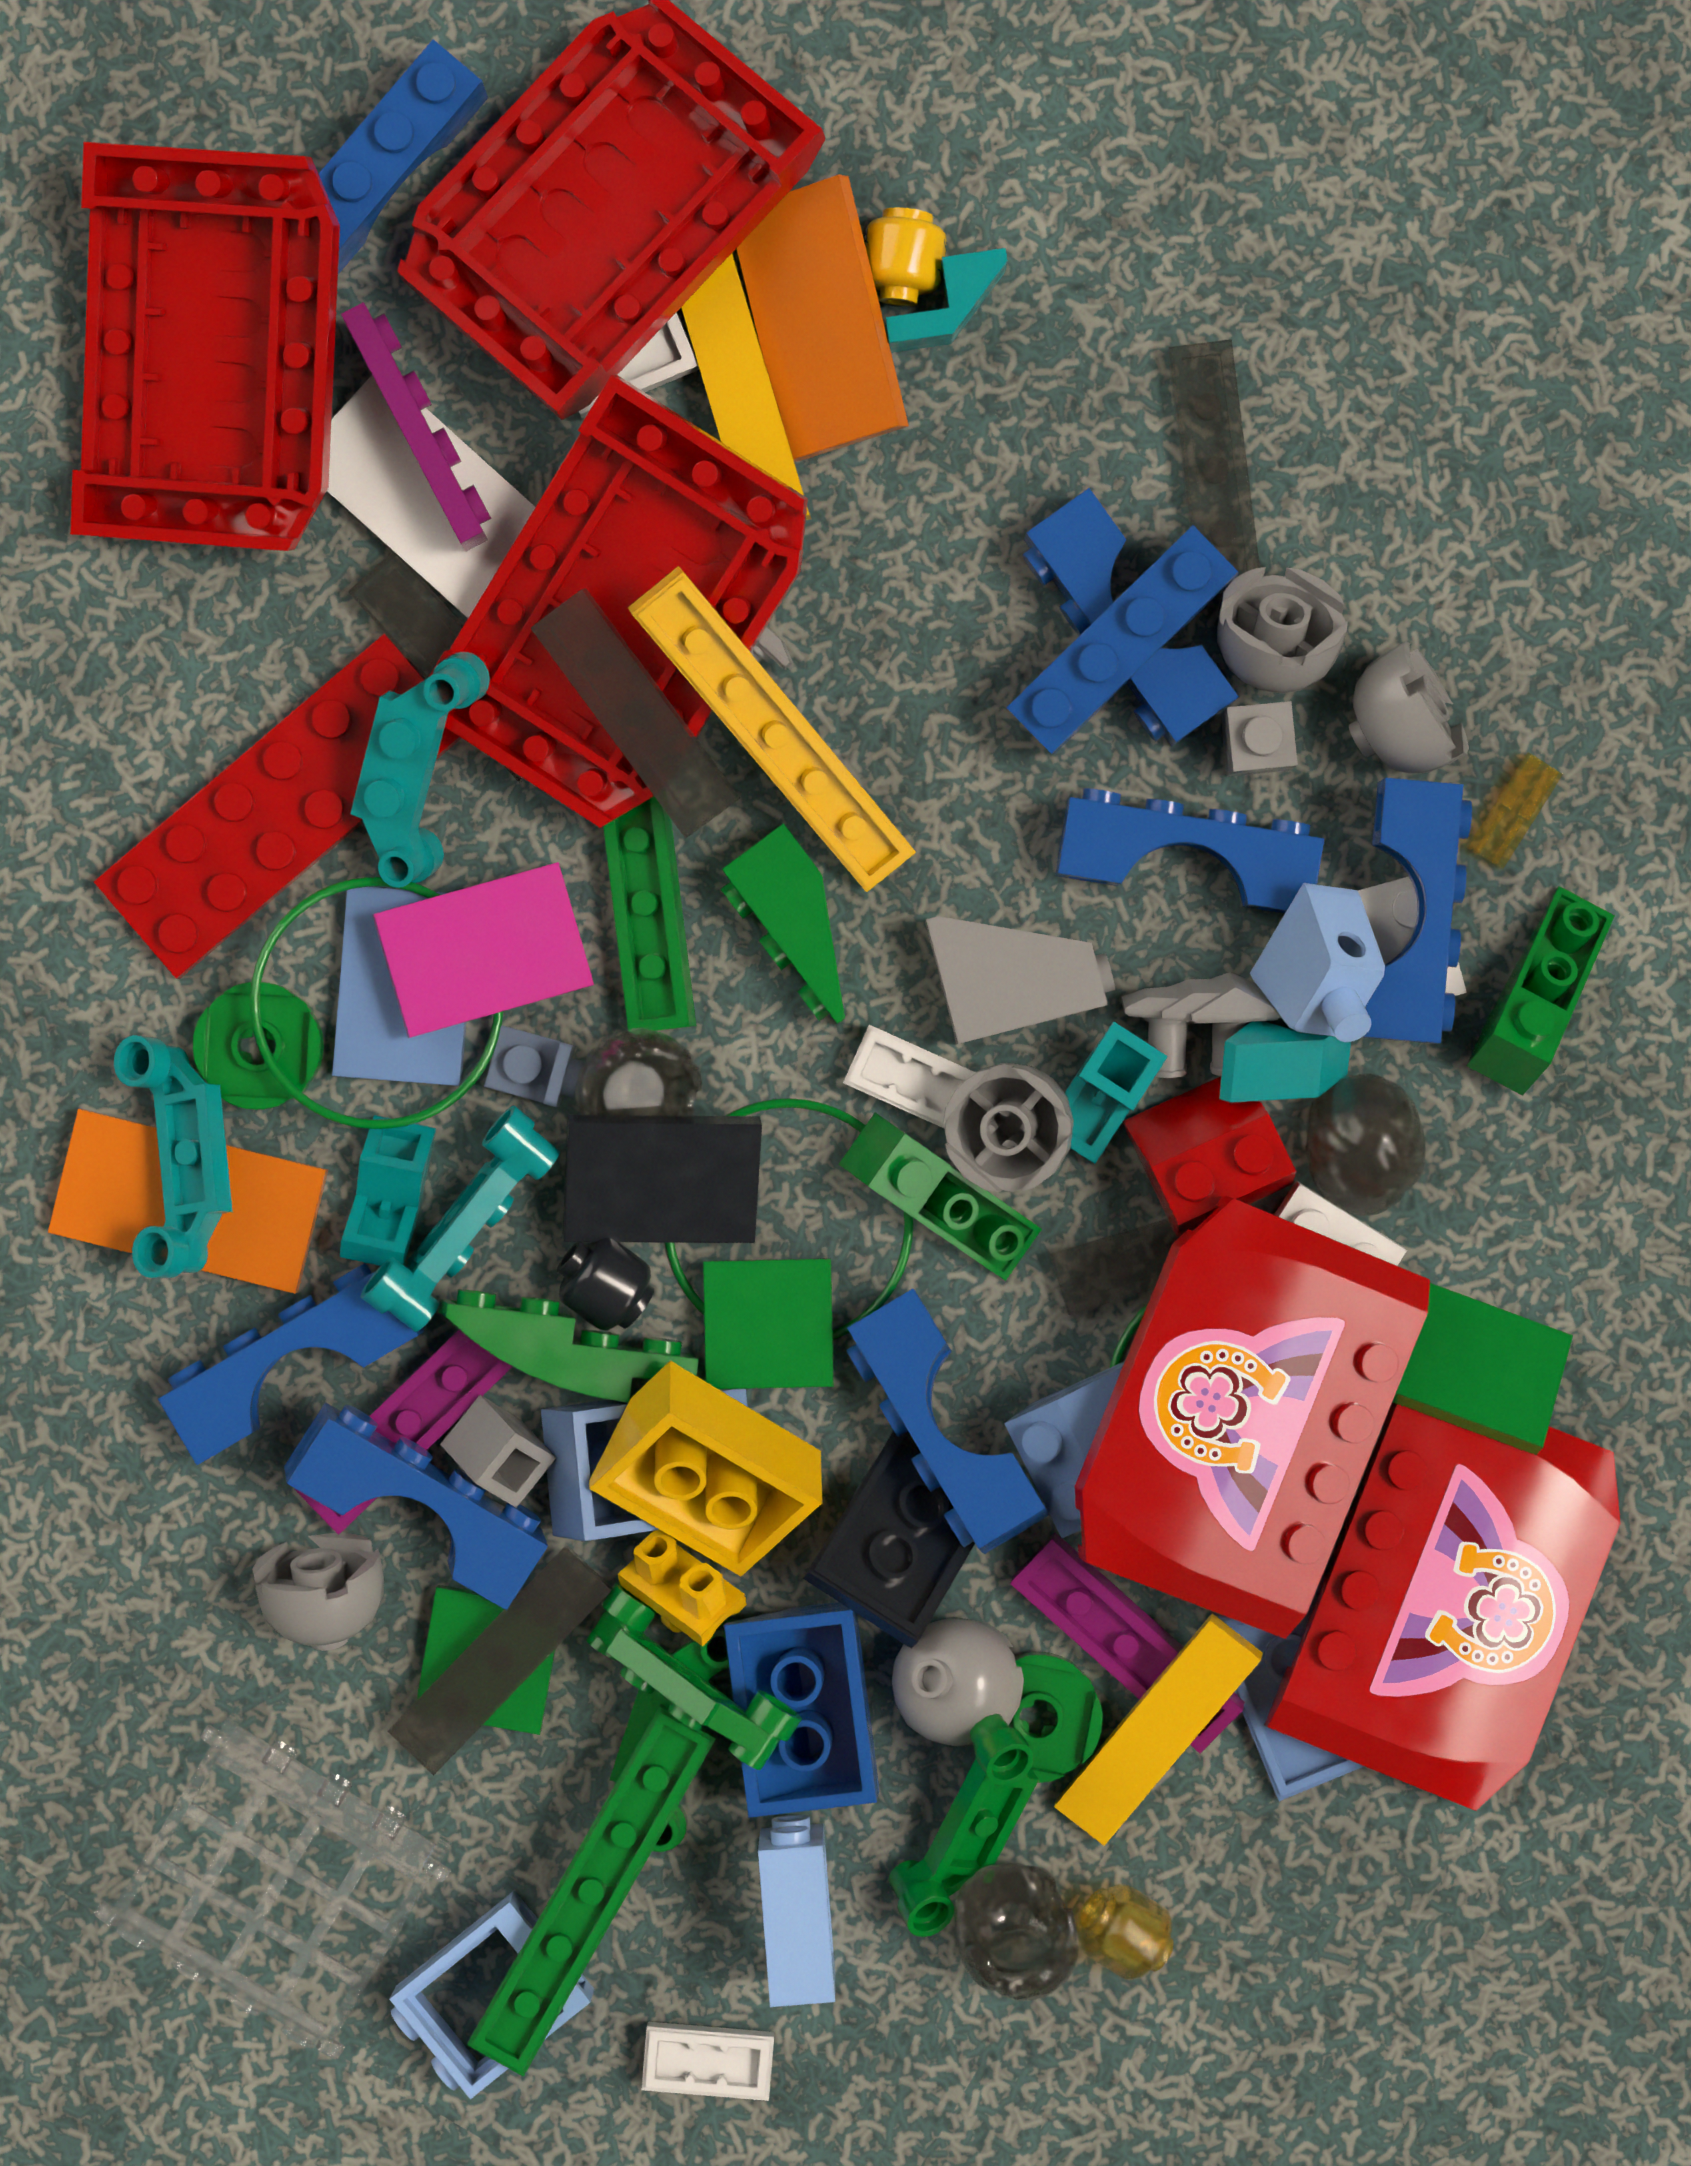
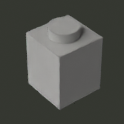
[1221,701,1298,777]
[440,1395,556,1508]

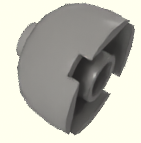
[1217,567,1348,693]
[1349,641,1469,774]
[943,1063,1074,1192]
[252,1532,384,1651]
[891,1617,1024,1747]

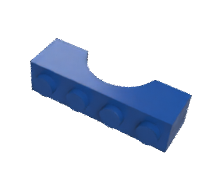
[319,39,488,274]
[1022,488,1239,747]
[1006,525,1238,754]
[1361,778,1472,1044]
[1055,788,1325,914]
[158,1263,425,1465]
[846,1289,1050,1554]
[284,1402,548,1610]

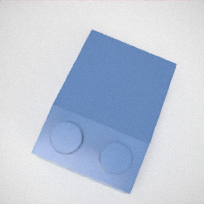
[1004,1361,1125,1538]
[541,1389,748,1541]

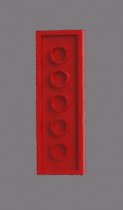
[94,633,462,979]

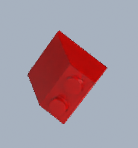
[1123,1076,1297,1237]

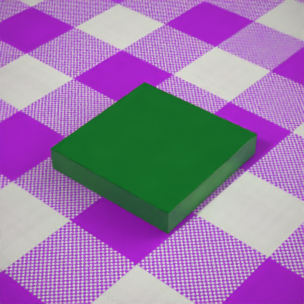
[703,1258,834,1389]
[414,1585,563,1735]

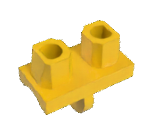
[618,1530,747,1647]

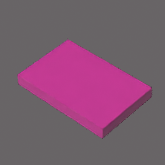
[372,862,594,1039]

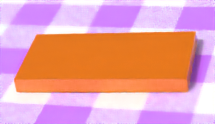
[737,174,909,462]
[48,1109,329,1294]

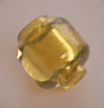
[1076,1883,1174,1980]

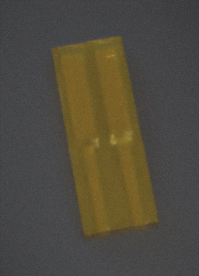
[1466,752,1563,869]

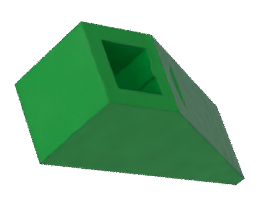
[720,823,845,1025]
[1466,886,1615,1096]
[839,1112,1042,1281]

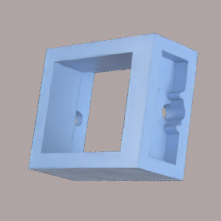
[758,1815,835,2007]
[389,1890,594,2099]

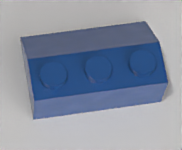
[724,1602,879,1818]

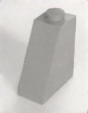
[925,916,1115,1044]

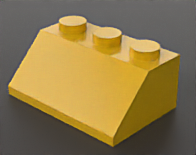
[589,1360,822,1577]

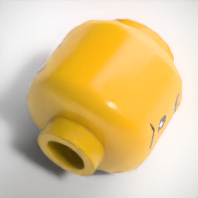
[864,207,947,306]

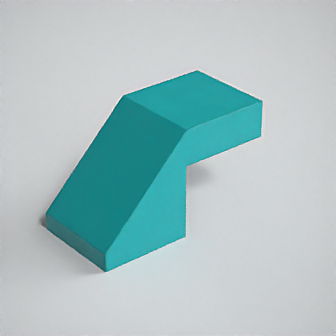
[885,248,1008,353]
[1219,1021,1351,1102]
[1064,1022,1168,1164]
[340,1115,436,1266]

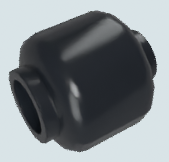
[557,1238,654,1331]

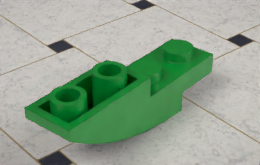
[438,1289,698,1403]

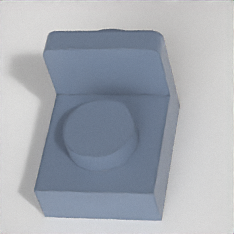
[484,1025,584,1107]

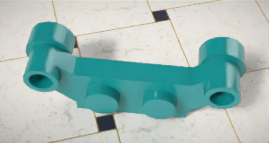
[350,652,490,888]
[114,1035,233,1279]
[360,1105,560,1332]

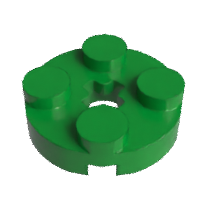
[193,982,324,1110]
[1008,1651,1103,1783]

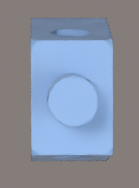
[1250,883,1385,1042]

